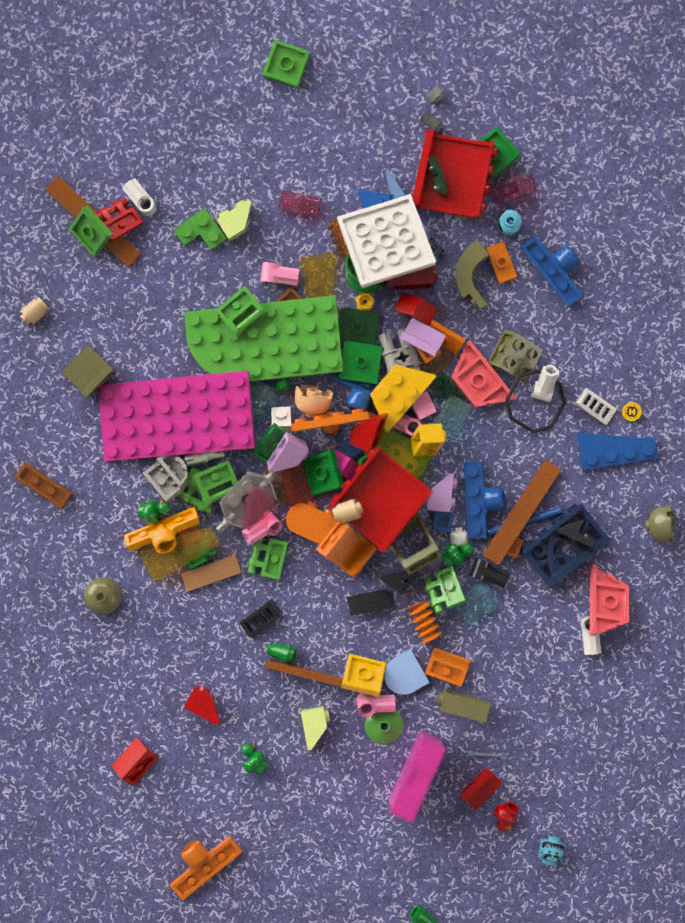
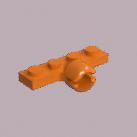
[291,409,369,434]
[170,836,243,901]

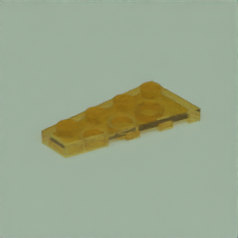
[299,251,336,298]
[136,527,221,583]

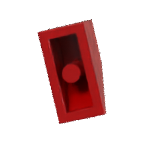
[349,413,388,452]
[184,685,221,726]

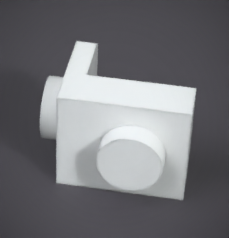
[271,407,292,434]

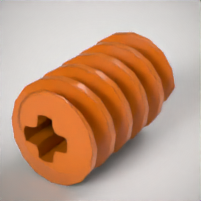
[406,601,442,644]

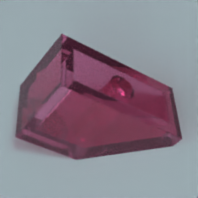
[490,174,537,206]
[241,486,278,531]

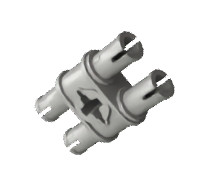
[379,328,422,373]

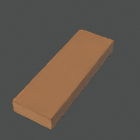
[181,554,242,592]

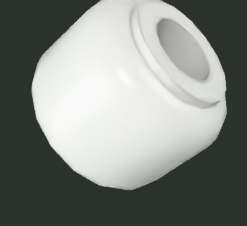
[450,527,469,547]

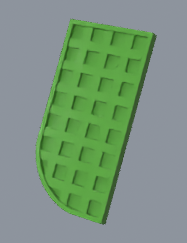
[184,295,344,382]

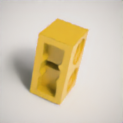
[410,423,446,457]

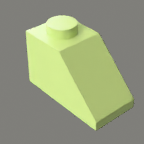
[301,706,330,750]

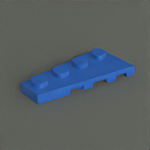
[576,432,659,470]

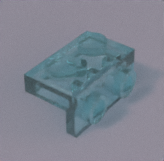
[250,381,279,425]
[432,395,472,440]
[456,581,500,626]

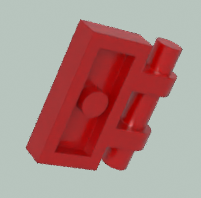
[96,198,143,242]

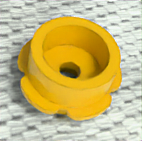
[356,294,375,311]

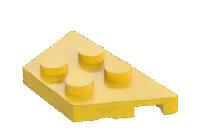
[370,364,436,432]

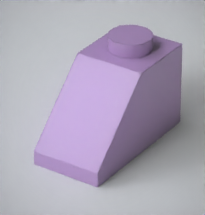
[267,432,309,473]

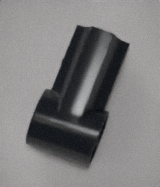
[468,558,510,588]

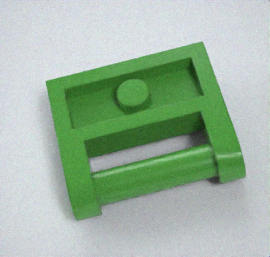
[215,286,267,337]
[193,460,238,507]

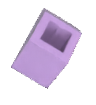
[426,474,457,512]

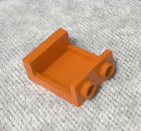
[316,522,377,578]

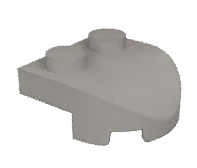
[143,456,188,502]

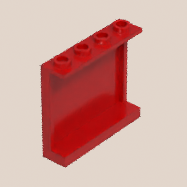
[412,129,498,220]
[329,448,434,553]

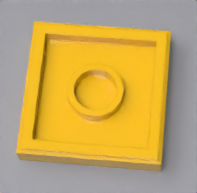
[341,654,386,697]

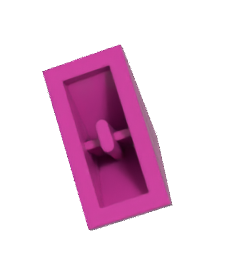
[334,449,359,480]

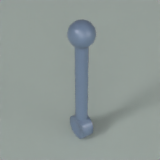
[467,750,508,761]

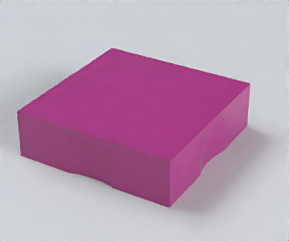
[388,729,446,822]

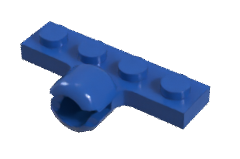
[521,235,583,307]
[328,373,382,412]
[463,461,505,539]

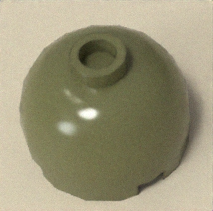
[645,505,676,544]
[84,577,123,615]

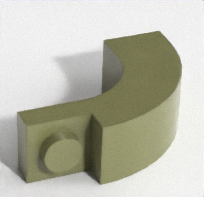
[456,239,491,310]

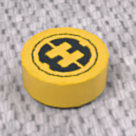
[622,402,642,422]

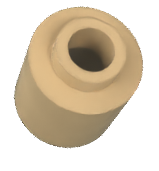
[20,297,49,325]
[333,499,363,523]

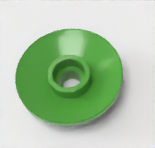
[365,710,403,745]

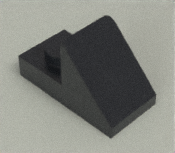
[556,520,595,553]
[380,570,420,595]

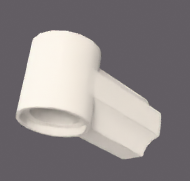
[122,178,157,216]
[531,365,559,403]
[580,616,601,655]

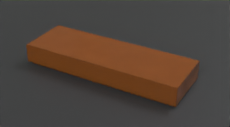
[14,462,73,509]

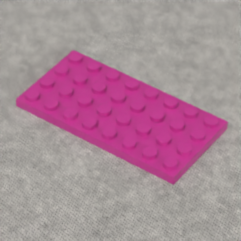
[98,371,255,462]

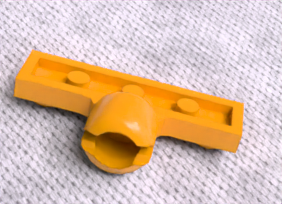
[124,506,200,554]

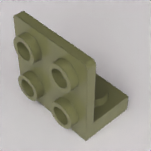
[487,329,543,383]
[62,346,116,399]

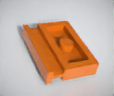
[425,647,471,687]

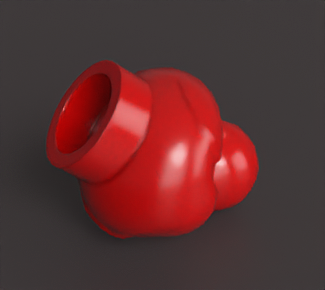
[494,801,519,832]

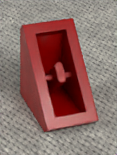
[394,292,437,326]

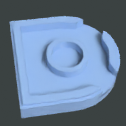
[384,649,430,695]

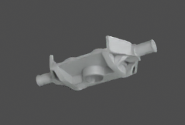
[216,471,280,534]

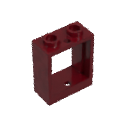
[386,266,437,291]

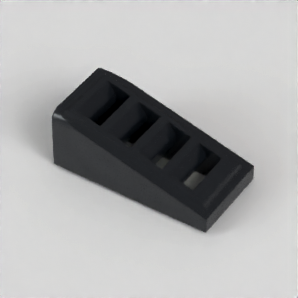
[239,599,283,638]

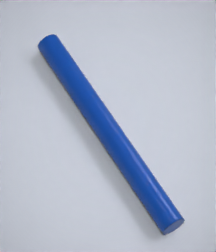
[488,507,562,537]

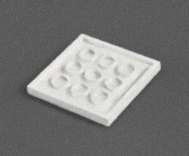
[337,194,436,288]

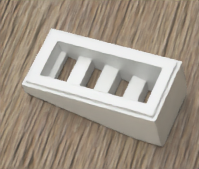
[574,388,617,425]

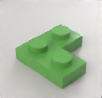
[174,208,227,250]

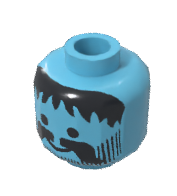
[496,210,522,236]
[538,836,565,866]

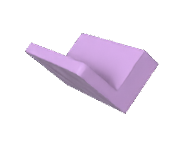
[400,318,446,356]

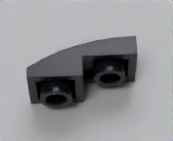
[347,589,391,616]

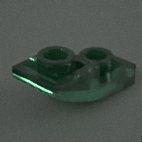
[428,155,449,198]
[430,369,467,411]

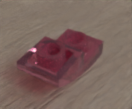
[278,190,322,217]

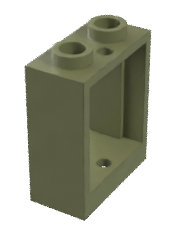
[391,513,442,575]
[436,688,491,723]

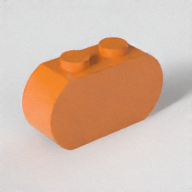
[286,501,337,544]

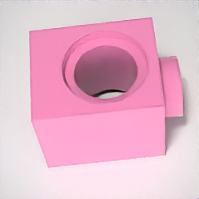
[411,391,437,420]

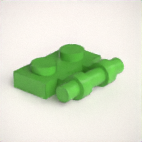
[177,467,226,514]
[248,537,289,580]
[424,566,467,614]

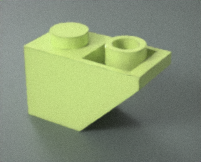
[216,200,252,241]

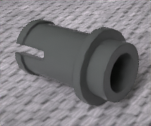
[420,111,445,134]

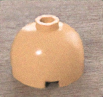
[295,384,333,418]

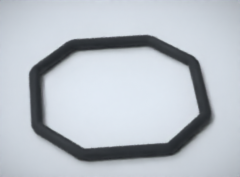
[505,369,566,433]

